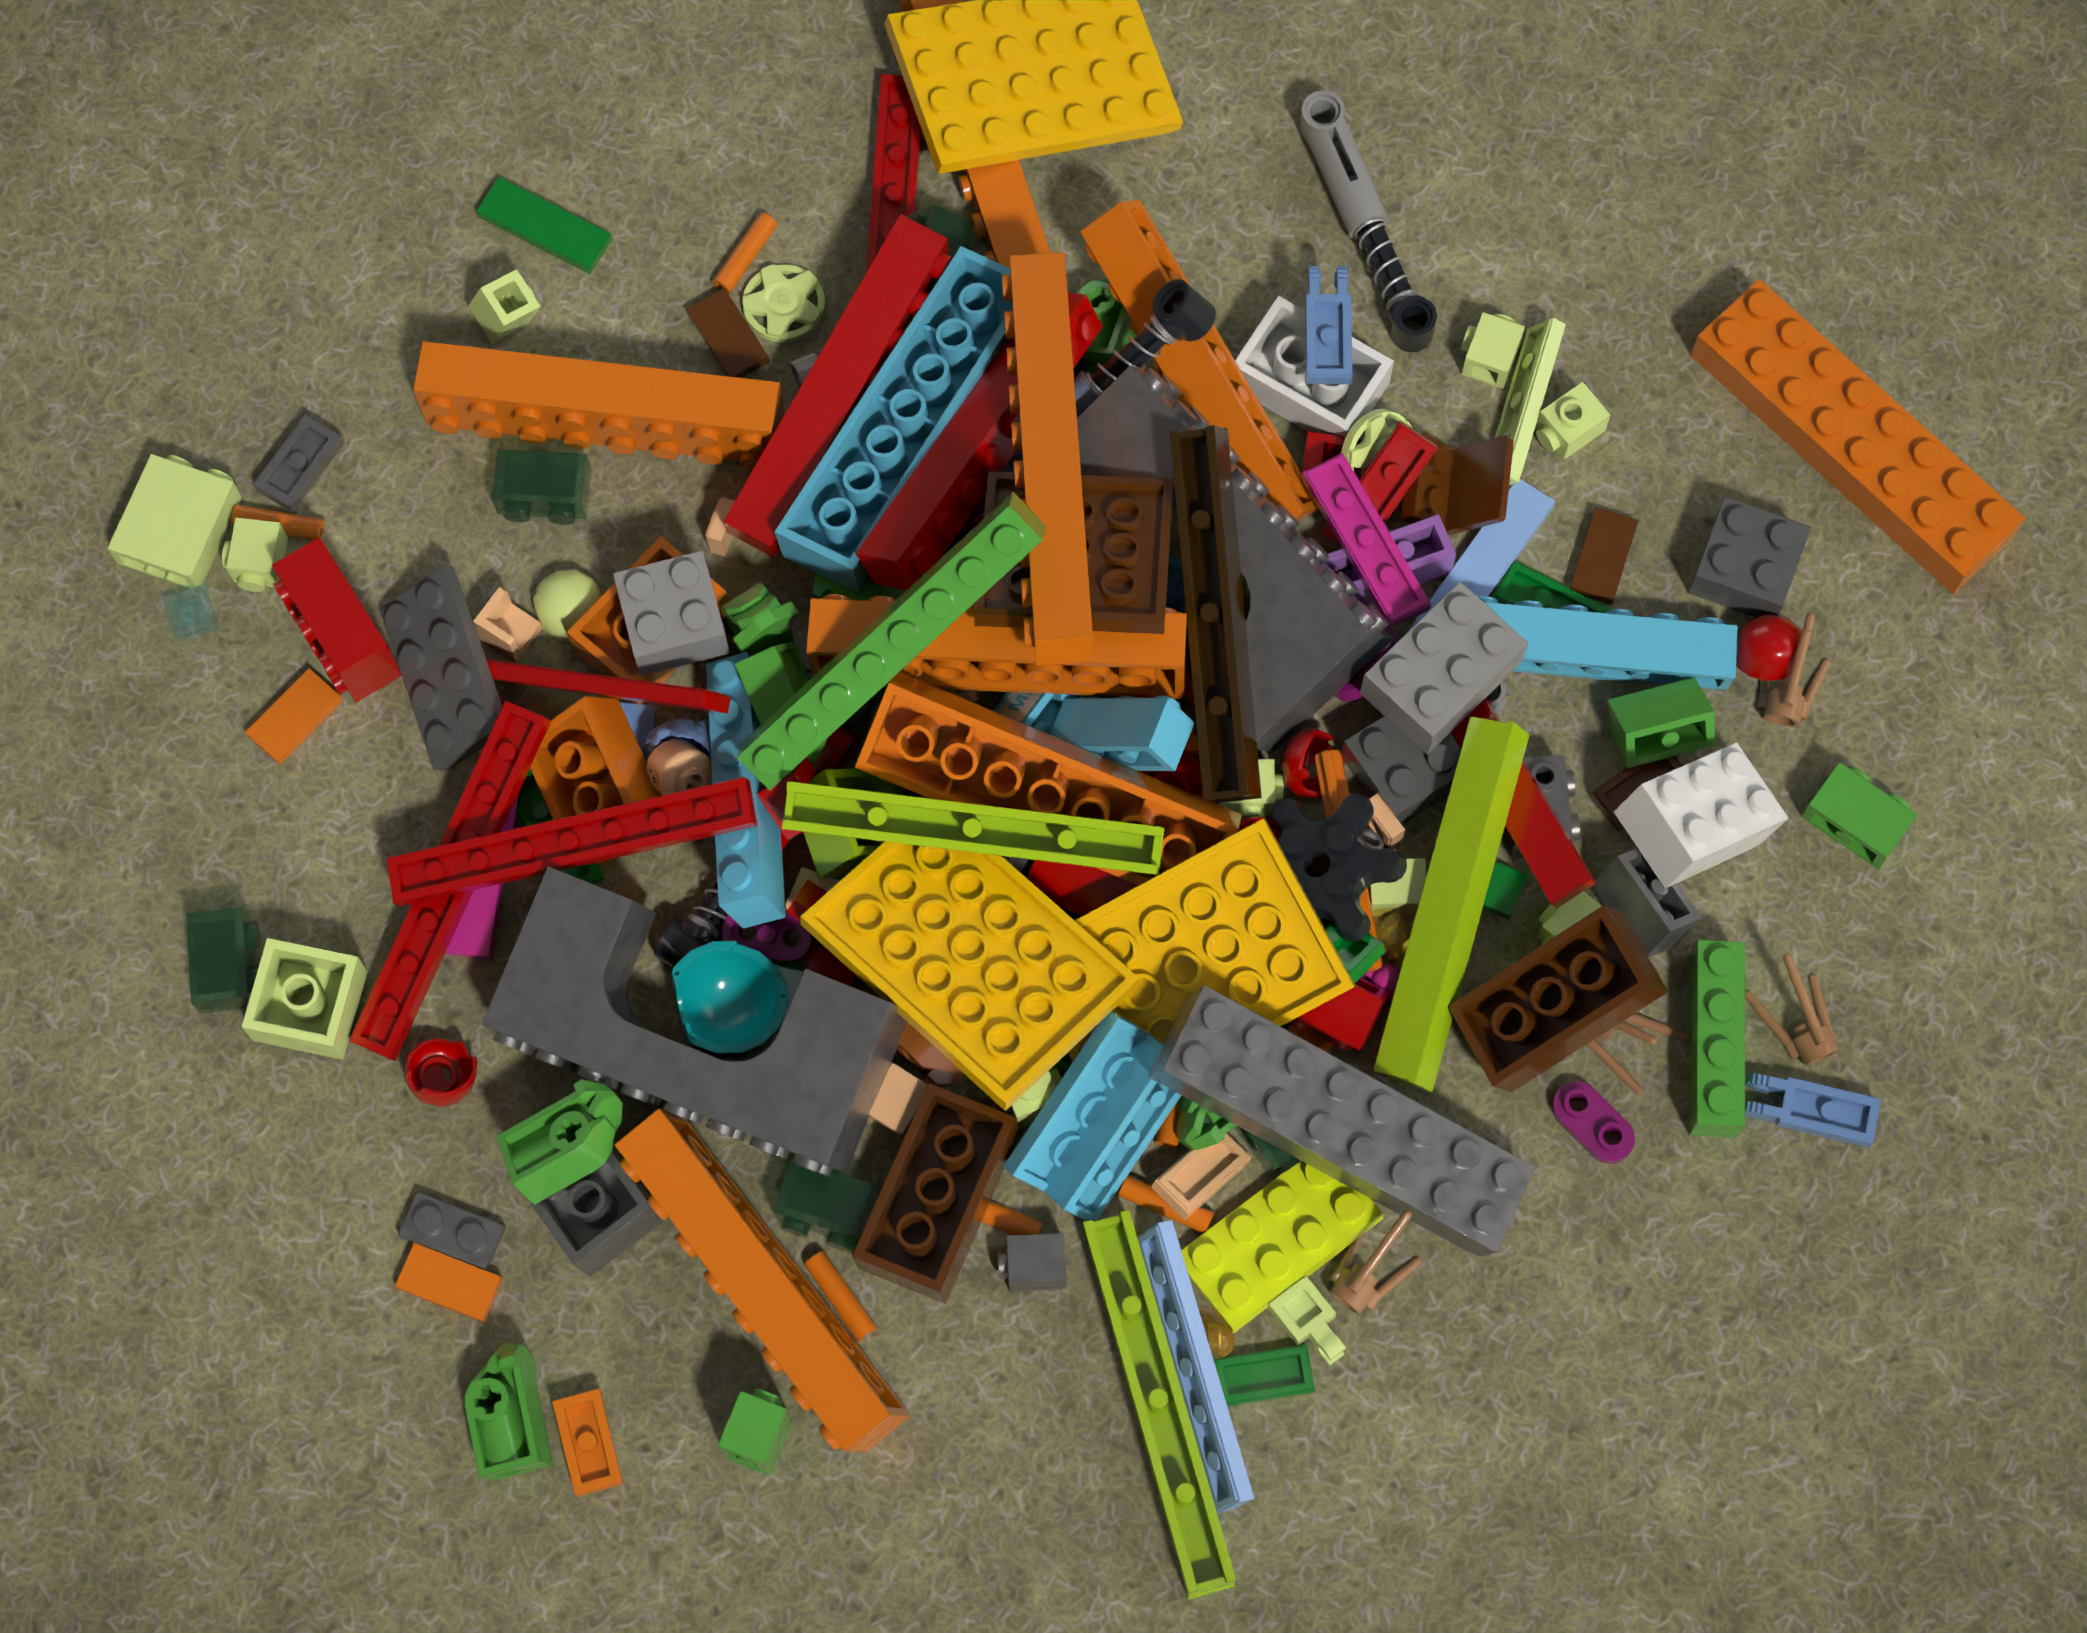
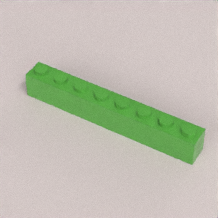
[736,492,1046,790]

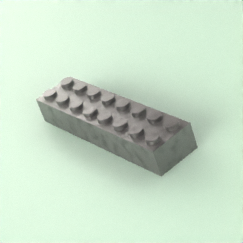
[1148,985,1536,1256]

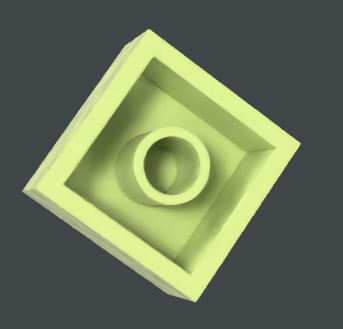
[242,938,368,1060]

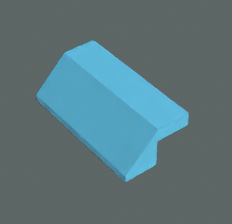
[1003,1011,1181,1222]

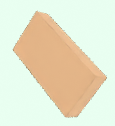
[1151,1133,1252,1221]

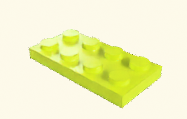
[1181,1160,1383,1334]

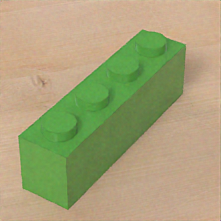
[1689,940,1745,1138]

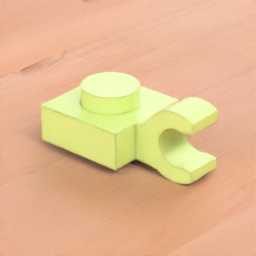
[1268,1276,1346,1366]

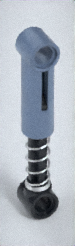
[1001,279,1216,472]

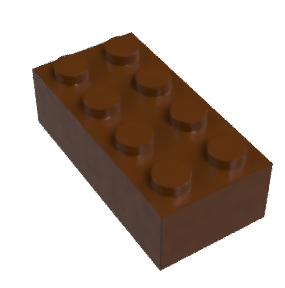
[1448,905,1669,1092]
[852,1083,1020,1304]

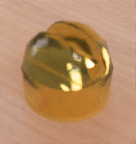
[1202,1320,1235,1360]

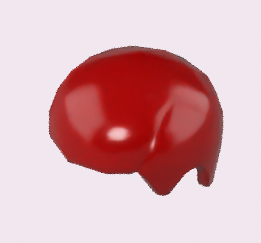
[1736,614,1802,681]
[1281,728,1345,800]
[404,1038,478,1108]

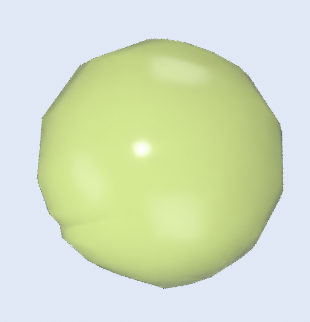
[533,569,602,642]

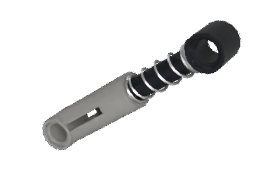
[1299,90,1437,353]

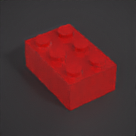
[272,537,402,703]

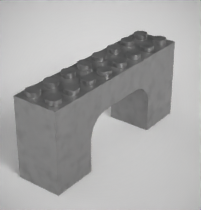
[1077,365,1393,751]
[482,867,907,1177]

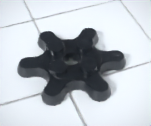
[1271,794,1407,942]

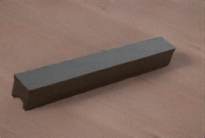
[1170,425,1262,803]

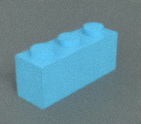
[1049,695,1194,771]

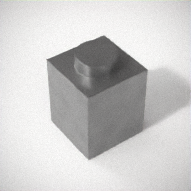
[998,1233,1067,1291]

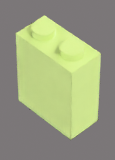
[107,454,242,591]

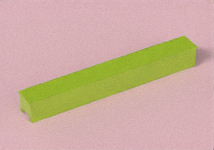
[1373,716,1530,1092]
[782,782,1164,875]
[1082,1210,1236,1600]

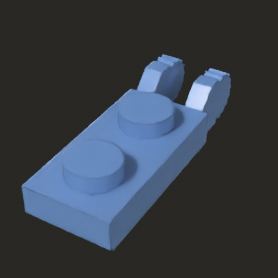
[1305,266,1353,384]
[1745,1073,1881,1148]

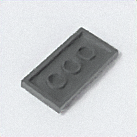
[379,566,502,771]

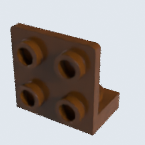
[1401,433,1514,535]

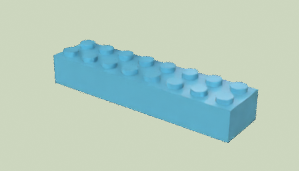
[775,246,1013,594]

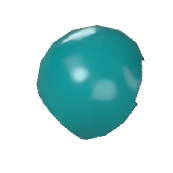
[672,941,788,1057]

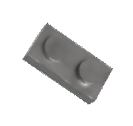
[253,414,344,513]
[398,1192,506,1271]

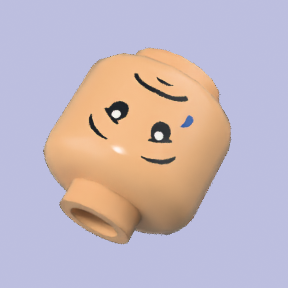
[645,739,712,796]

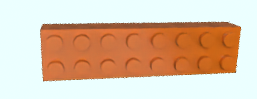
[1690,279,2025,595]
[413,341,785,470]
[807,594,1187,699]
[855,672,1242,886]
[615,1109,911,1452]

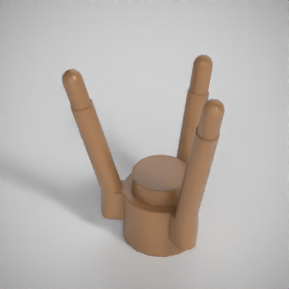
[1757,613,1830,728]
[1745,953,1839,1066]
[1585,1013,1690,1095]
[1329,1210,1422,1315]

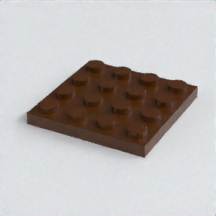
[974,471,1174,634]

